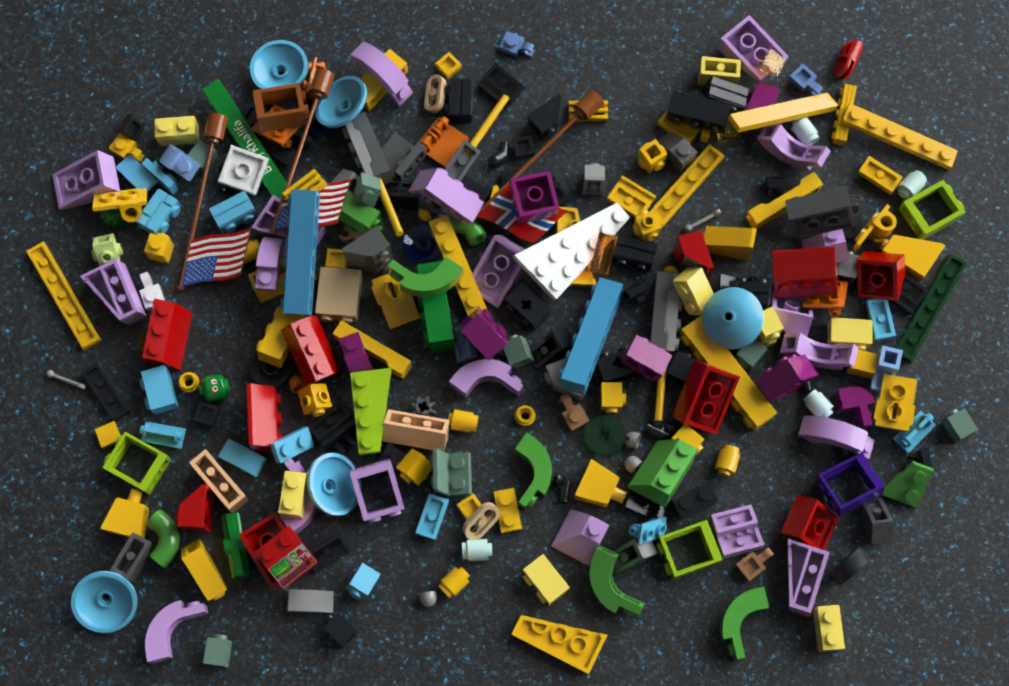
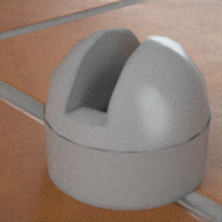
[624,432,641,449]
[625,456,643,474]
[419,591,437,607]

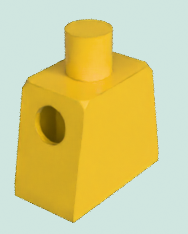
[574,459,627,508]
[101,489,149,539]

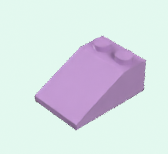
[717,15,789,82]
[52,150,120,210]
[472,234,525,308]

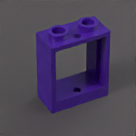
[816,452,885,517]

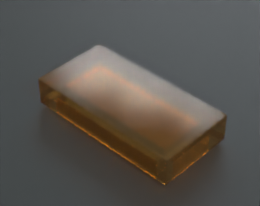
[590,232,618,275]

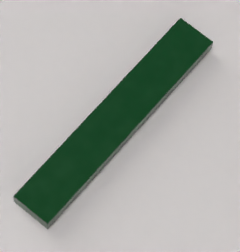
[896,253,968,364]

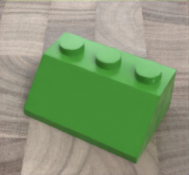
[628,439,698,508]

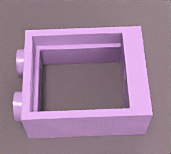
[350,459,405,523]

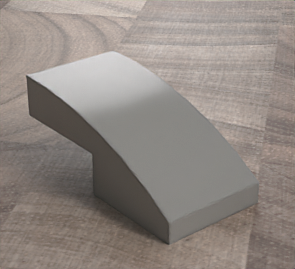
[287,589,334,614]

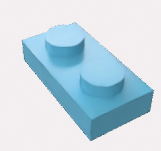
[141,158,179,195]
[865,299,896,341]
[270,427,314,463]
[415,493,449,541]

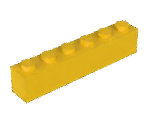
[680,316,777,432]

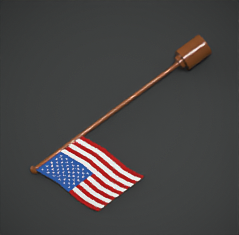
[269,68,351,235]
[177,113,251,291]

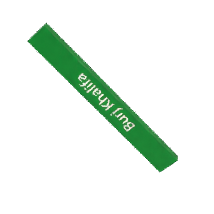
[202,79,287,199]

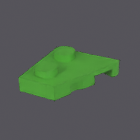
[882,461,934,508]

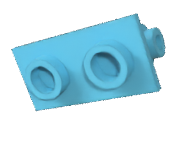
[893,411,936,453]
[140,422,186,449]
[629,516,667,545]

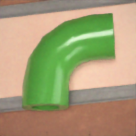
[439,215,487,246]
[147,509,180,569]

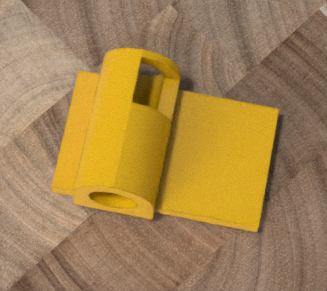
[92,188,147,222]
[851,204,897,254]
[371,273,420,329]
[874,374,917,432]

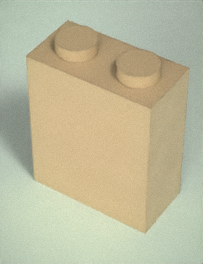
[315,267,363,324]

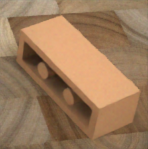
[383,409,450,451]
[189,449,249,513]

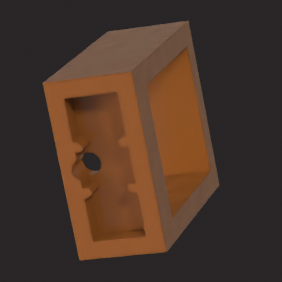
[253,83,309,132]

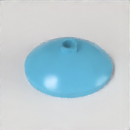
[250,40,308,89]
[315,76,367,128]
[702,287,764,349]
[307,453,361,516]
[71,571,138,633]

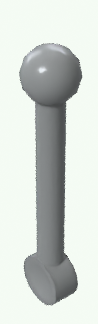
[684,209,722,232]
[46,370,86,390]

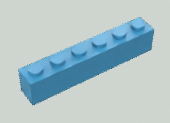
[281,190,320,316]
[558,278,623,396]

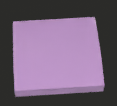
[711,505,764,559]

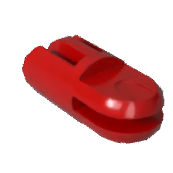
[834,40,863,80]

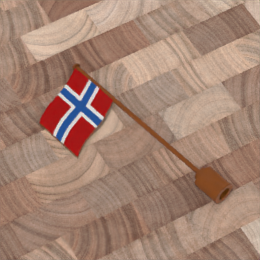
[475,90,604,244]

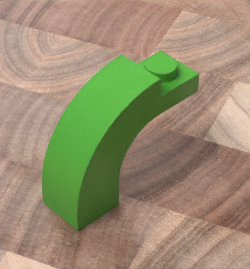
[388,257,463,297]
[515,432,552,510]
[590,546,645,615]
[720,587,769,661]

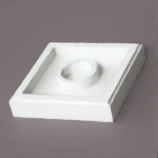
[218,145,269,196]

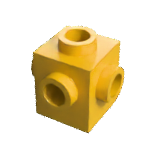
[637,139,667,173]
[632,210,663,241]
[298,384,332,417]

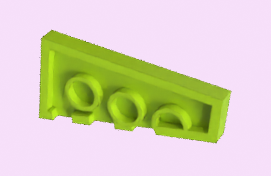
[350,368,392,456]

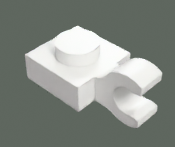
[139,272,165,311]

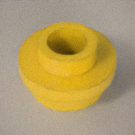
[178,372,200,393]
[515,405,536,426]

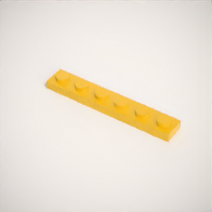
[841,103,958,170]
[428,215,487,316]

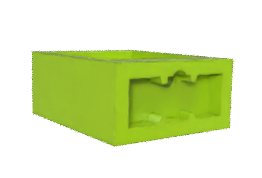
[899,180,966,240]
[102,432,172,495]
[656,520,723,580]

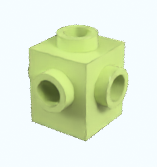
[92,233,123,266]

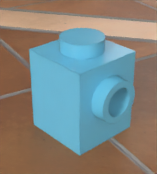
[346,563,380,600]

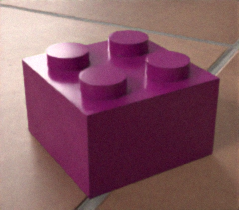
[509,171,560,224]
[460,307,507,361]
[756,354,818,402]

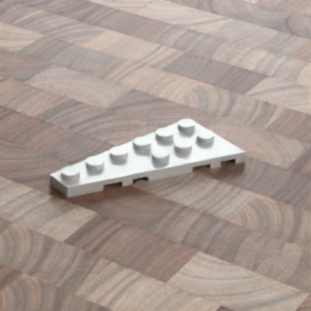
[512,203,630,300]

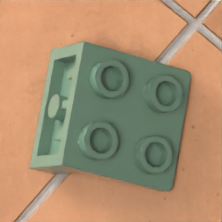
[430,448,472,497]

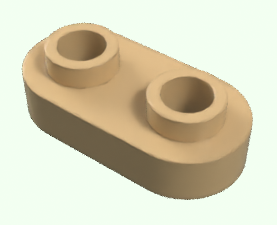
[424,74,447,113]
[462,502,500,540]

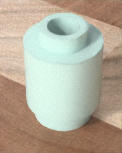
[791,117,820,145]
[897,170,927,199]
[803,389,834,418]
[462,539,492,561]

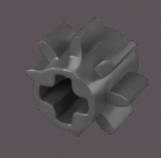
[411,396,436,417]

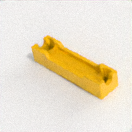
[745,172,823,229]
[333,320,412,380]

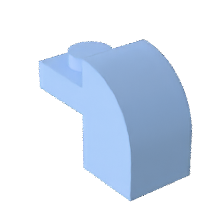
[159,144,201,181]
[869,345,903,393]

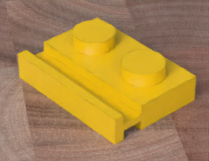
[607,175,656,218]

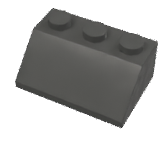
[785,186,856,241]
[342,226,393,276]

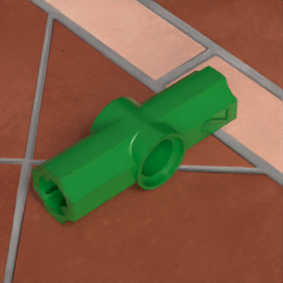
[221,512,251,579]

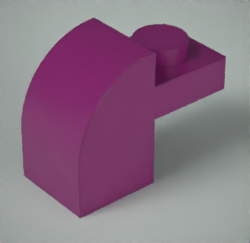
[339,332,374,373]
[834,387,875,430]

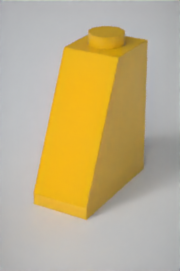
[702,226,757,261]
[879,235,946,283]
[181,538,227,601]

